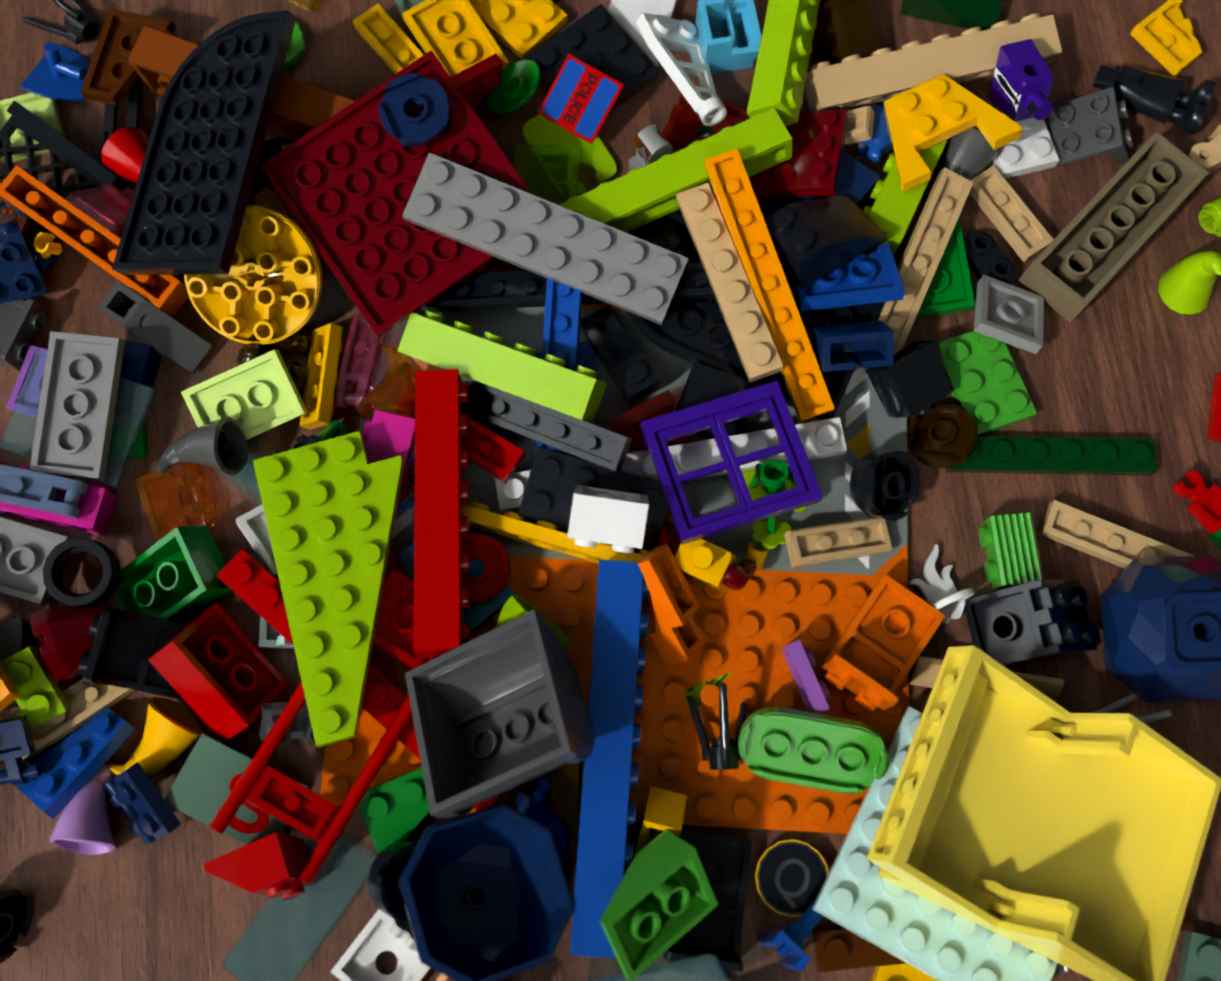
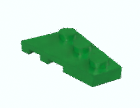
[916,217,975,319]

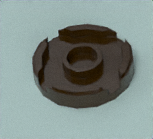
[907,403,978,468]

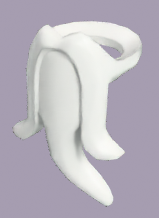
[909,544,976,624]

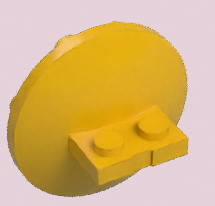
[184,205,323,345]

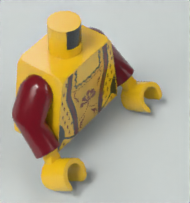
[657,509,769,595]

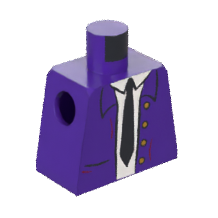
[989,39,1053,121]

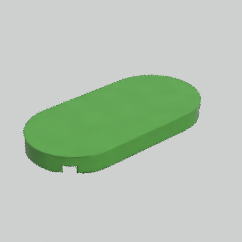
[738,707,888,794]

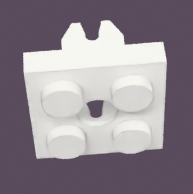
[330,909,430,981]

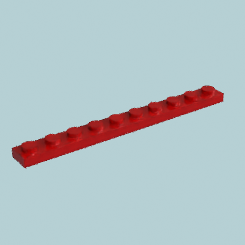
[216,549,514,811]

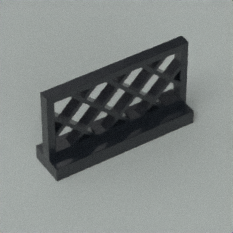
[0,100,131,222]

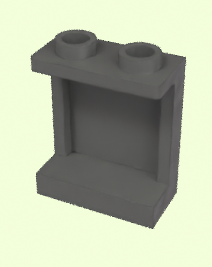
[0,298,49,371]

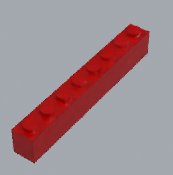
[414,369,471,659]

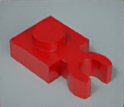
[1172,469,1221,534]

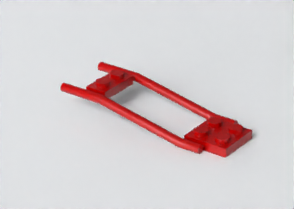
[209,569,435,886]

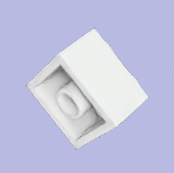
[567,485,649,553]

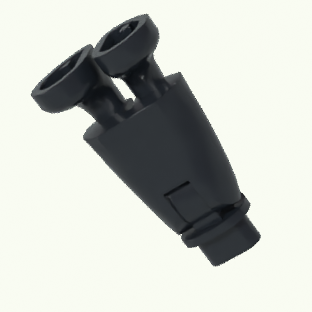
[1092,64,1216,135]

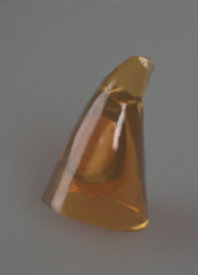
[358,345,415,420]

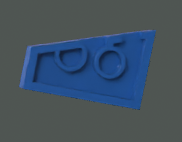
[794,242,905,312]
[16,708,135,819]

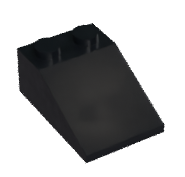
[764,195,886,289]

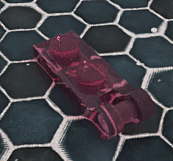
[334,315,387,411]

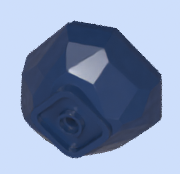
[1101,556,1221,703]
[398,803,574,981]

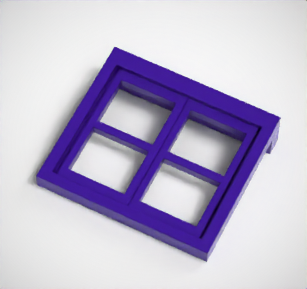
[641,381,823,545]

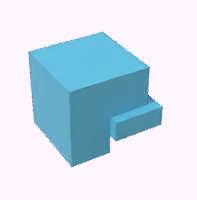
[695,0,762,74]

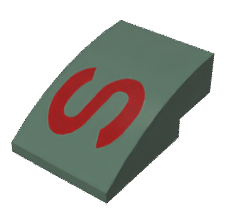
[164,733,309,844]

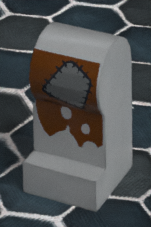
[628,124,673,170]

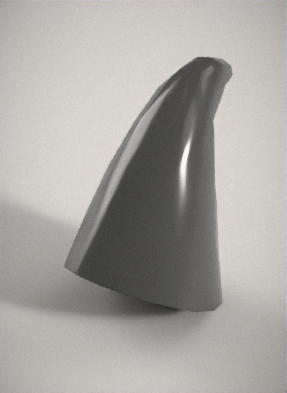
[922,127,997,199]
[158,416,248,475]

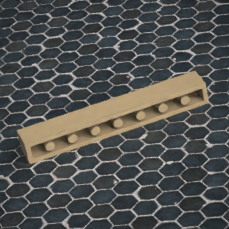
[804,13,1062,111]

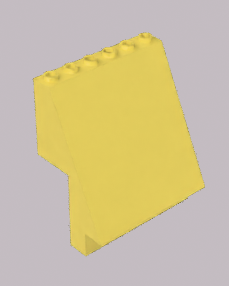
[866,646,1221,981]

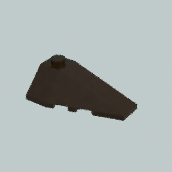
[812,0,882,106]

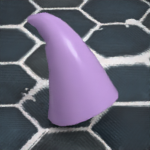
[49,763,119,855]

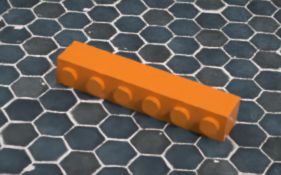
[0,165,189,318]

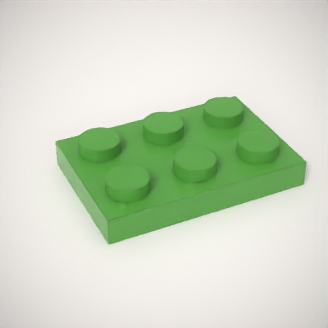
[938,331,1037,436]

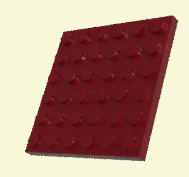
[259,50,533,338]

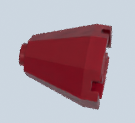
[29,604,112,687]

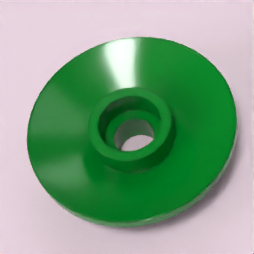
[486,60,541,114]

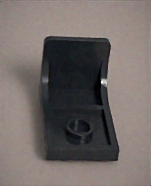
[77,607,188,701]
[662,829,753,978]

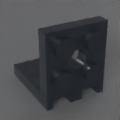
[964,579,1097,666]

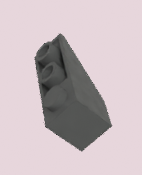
[97,281,213,374]

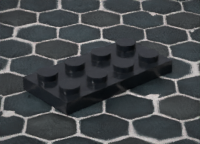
[518,445,669,551]

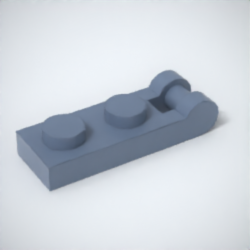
[0,464,89,519]

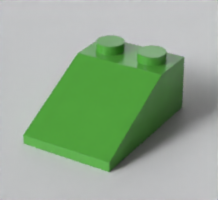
[599,829,718,981]

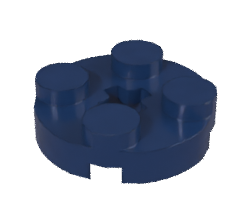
[379,73,451,147]

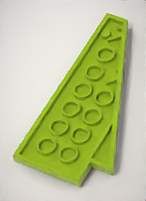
[253,431,405,747]

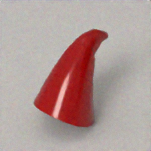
[102,126,149,183]

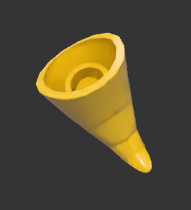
[110,697,203,776]

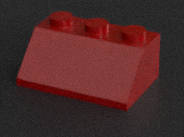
[148,603,289,743]

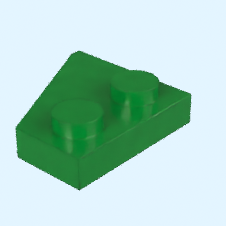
[358,766,430,854]

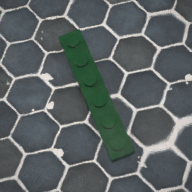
[946,436,1157,476]

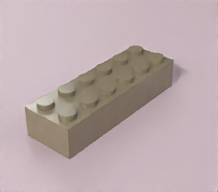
[1019,132,1209,323]

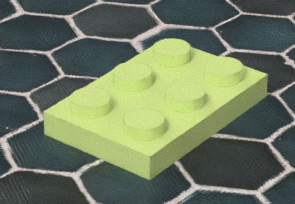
[181,349,308,440]

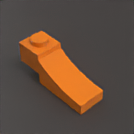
[638,544,705,666]

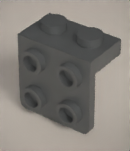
[1048,87,1134,166]

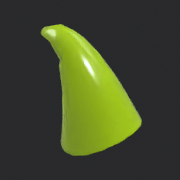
[1158,250,1221,315]

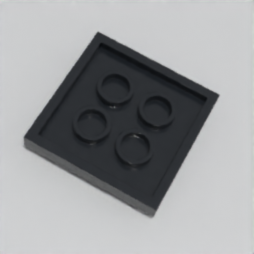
[525,4,660,113]

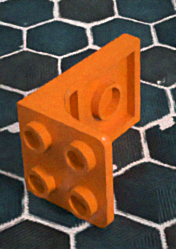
[819,574,946,712]

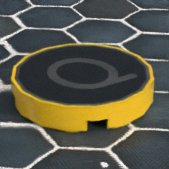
[754,839,829,917]

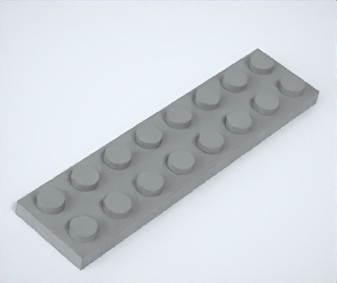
[402,153,688,325]

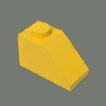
[632,786,687,861]

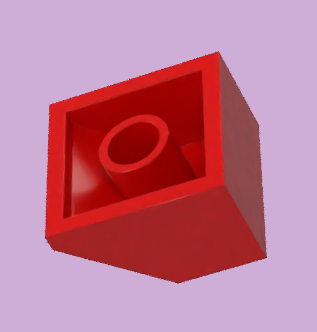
[203,832,316,901]

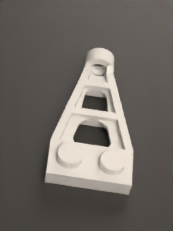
[636,13,727,126]

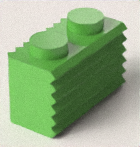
[978,512,1044,591]

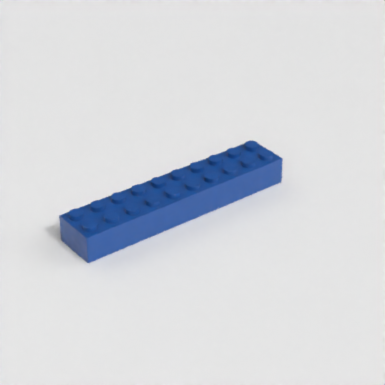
[570,560,649,959]

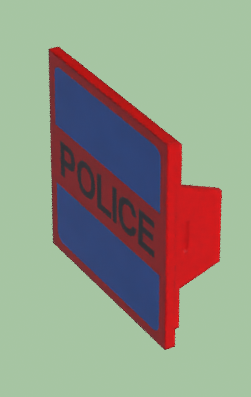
[537,54,625,145]

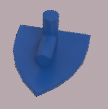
[20,42,90,101]

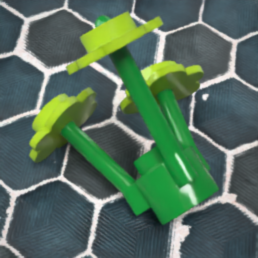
[742,459,820,549]

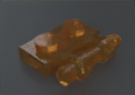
[134,462,216,543]

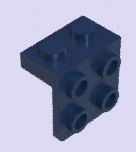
[0,215,47,304]

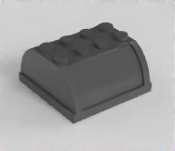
[405,609,594,819]

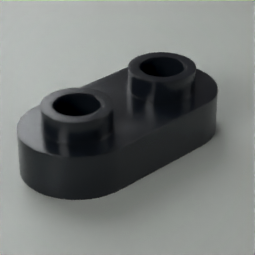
[964,231,1017,285]

